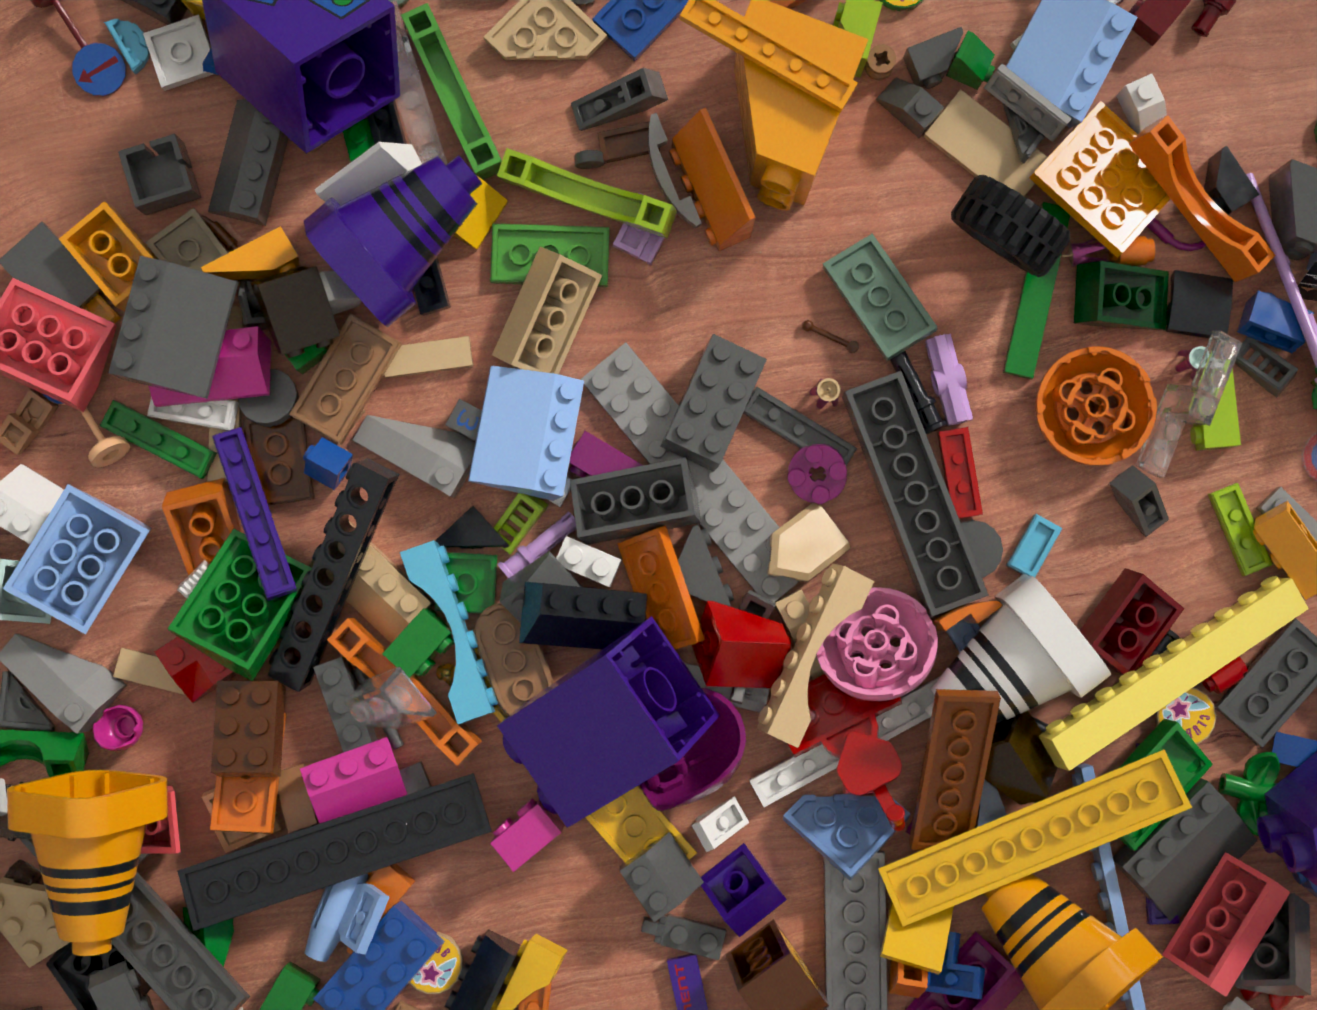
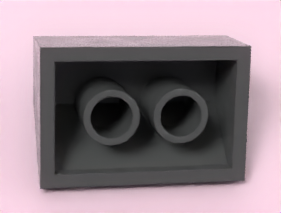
[1235,893,1311,996]

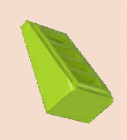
[494,493,549,555]

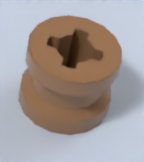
[865,44,896,80]

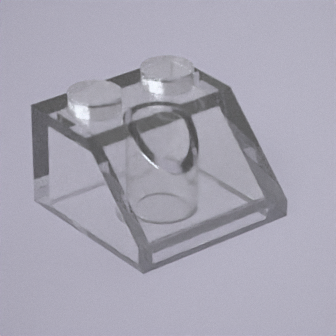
[344,666,437,729]

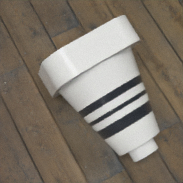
[925,574,1111,725]

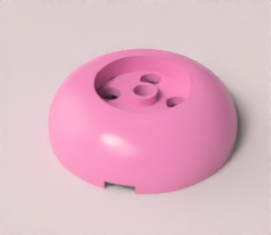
[817,587,938,701]

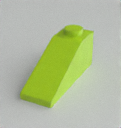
[1190,357,1241,451]

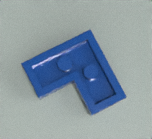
[925,931,985,1000]

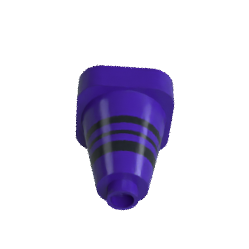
[304,155,482,327]

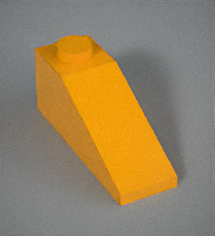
[201,226,300,280]

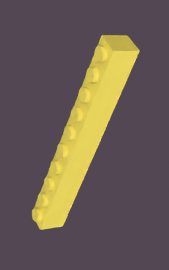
[1039,576,1309,771]

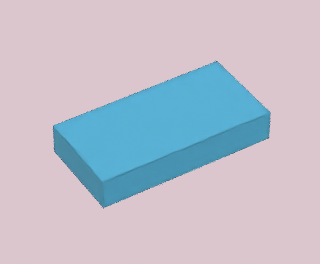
[1006,514,1062,578]

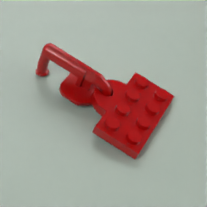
[767,655,905,832]

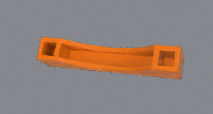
[1129,115,1275,282]
[327,618,482,766]

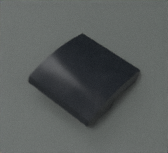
[1166,270,1233,341]

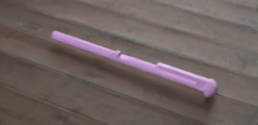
[1246,173,1317,383]

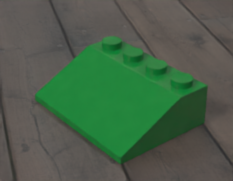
[168,528,312,681]

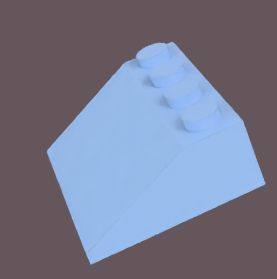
[1006,0,1138,128]
[468,366,584,501]
[3,484,152,634]

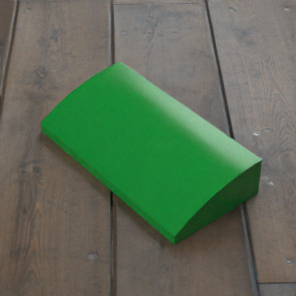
[1119,719,1213,851]

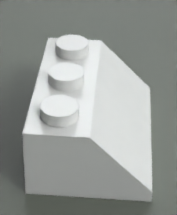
[314,142,422,205]
[0,464,64,544]

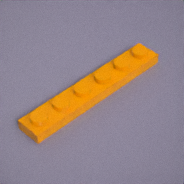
[679,0,858,113]

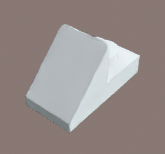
[692,796,749,852]

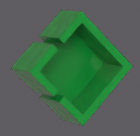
[382,608,454,678]

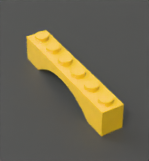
[491,934,568,1010]

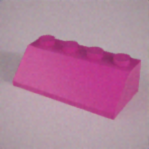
[148,326,271,407]

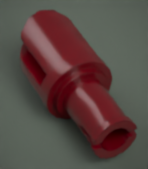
[1191,0,1237,37]

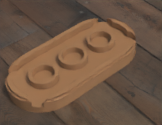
[474,603,554,715]

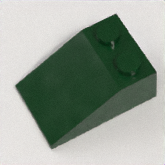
[1073,261,1169,330]

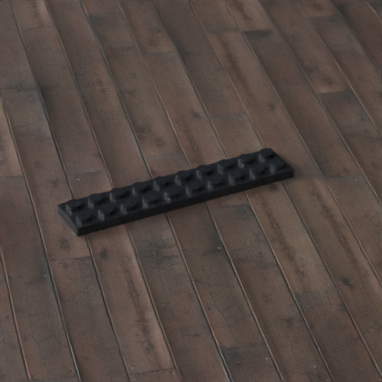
[177,773,492,931]

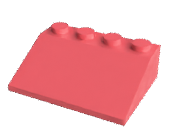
[0,278,117,413]

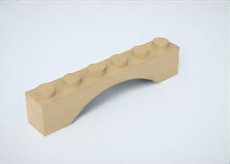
[757,563,874,748]

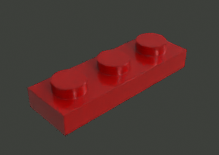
[937,427,983,519]

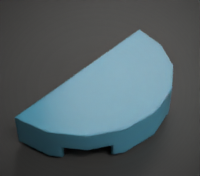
[104,19,150,74]

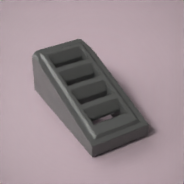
[1230,337,1298,397]

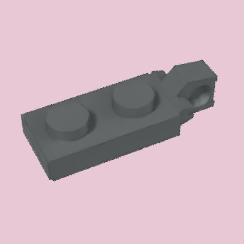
[641,914,726,960]

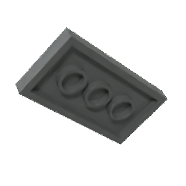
[1214,618,1317,748]

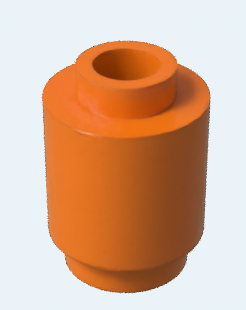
[1108,236,1155,266]

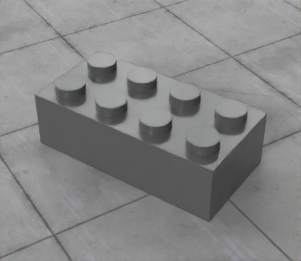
[660,334,767,472]

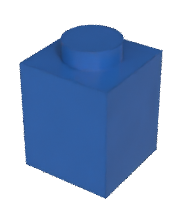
[303,437,353,491]

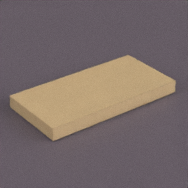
[923,89,1048,196]

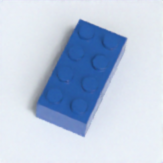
[313,901,445,1010]

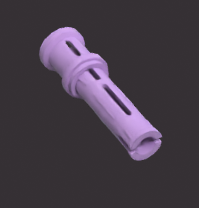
[497,511,576,578]

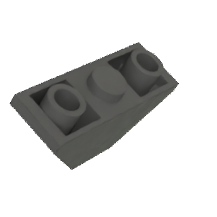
[678,524,734,607]

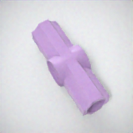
[925,334,973,426]

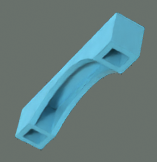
[400,540,498,724]

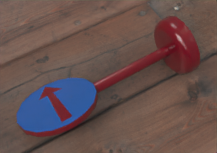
[30,0,126,96]

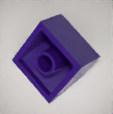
[701,843,787,937]

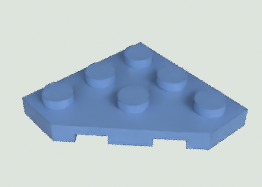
[783,794,911,880]

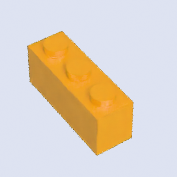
[1253,500,1317,600]

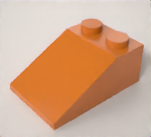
[162,478,241,576]

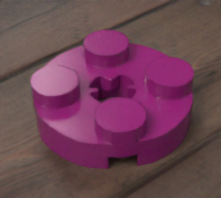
[788,444,847,504]

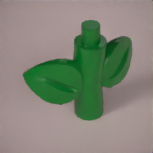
[1218,752,1280,836]

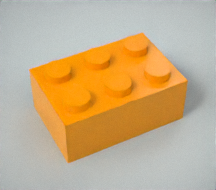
[59,201,157,312]

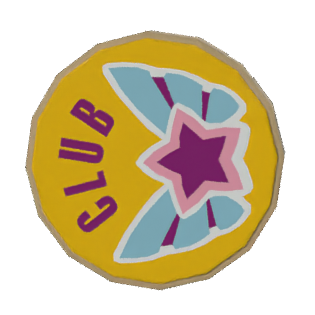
[1155,688,1217,744]
[410,932,463,994]

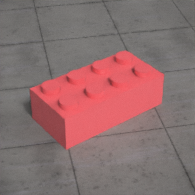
[1162,852,1290,997]

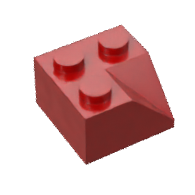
[154,636,237,703]

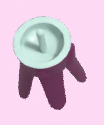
[1176,346,1212,379]

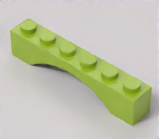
[497,148,677,239]

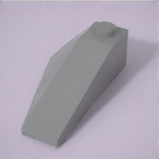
[353,415,475,499]
[0,634,127,734]

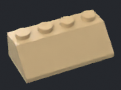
[492,246,602,374]
[309,522,435,643]

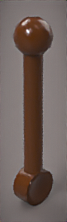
[802,320,859,353]

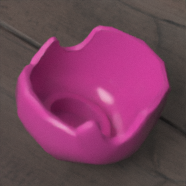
[93,705,143,751]

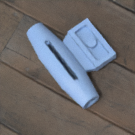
[304,873,389,962]

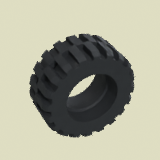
[951,175,1070,277]

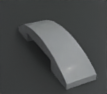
[648,113,702,228]

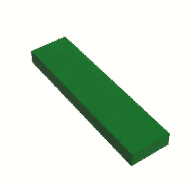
[100,400,217,479]

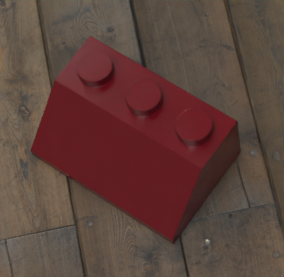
[1079,568,1185,675]

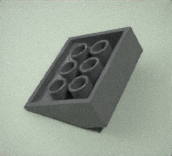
[108,256,238,399]
[1113,778,1257,921]

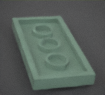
[822,233,938,361]

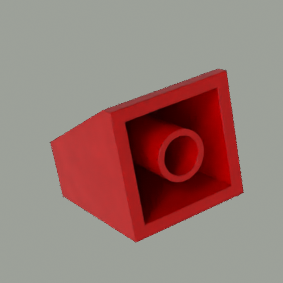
[692,601,791,688]

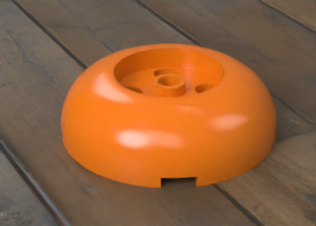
[1035,346,1157,466]

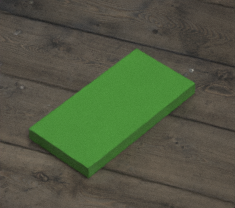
[490,224,610,287]

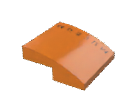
[931,601,1003,631]

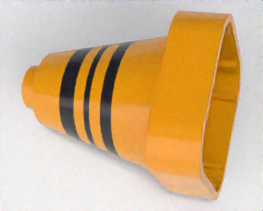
[7,770,168,956]
[981,873,1163,1010]

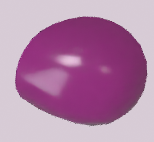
[640,688,746,811]

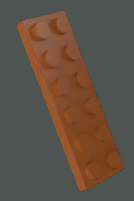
[909,689,1001,850]

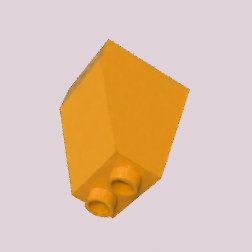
[734,0,869,211]

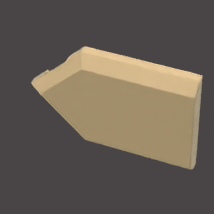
[767,503,850,582]

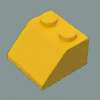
[453,175,508,250]

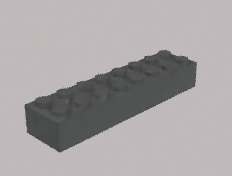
[842,371,989,617]

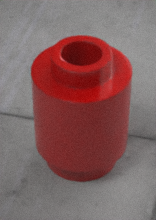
[1201,657,1248,694]

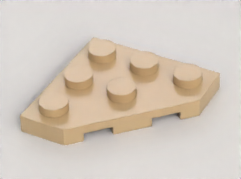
[484,0,608,60]
[0,877,70,968]

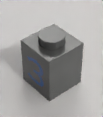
[445,399,482,442]

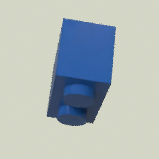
[1237,290,1314,353]

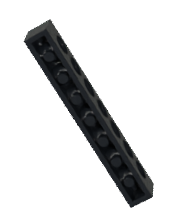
[267,458,399,692]

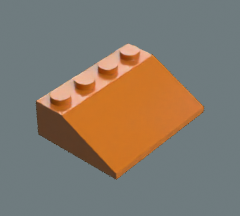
[669,107,756,251]

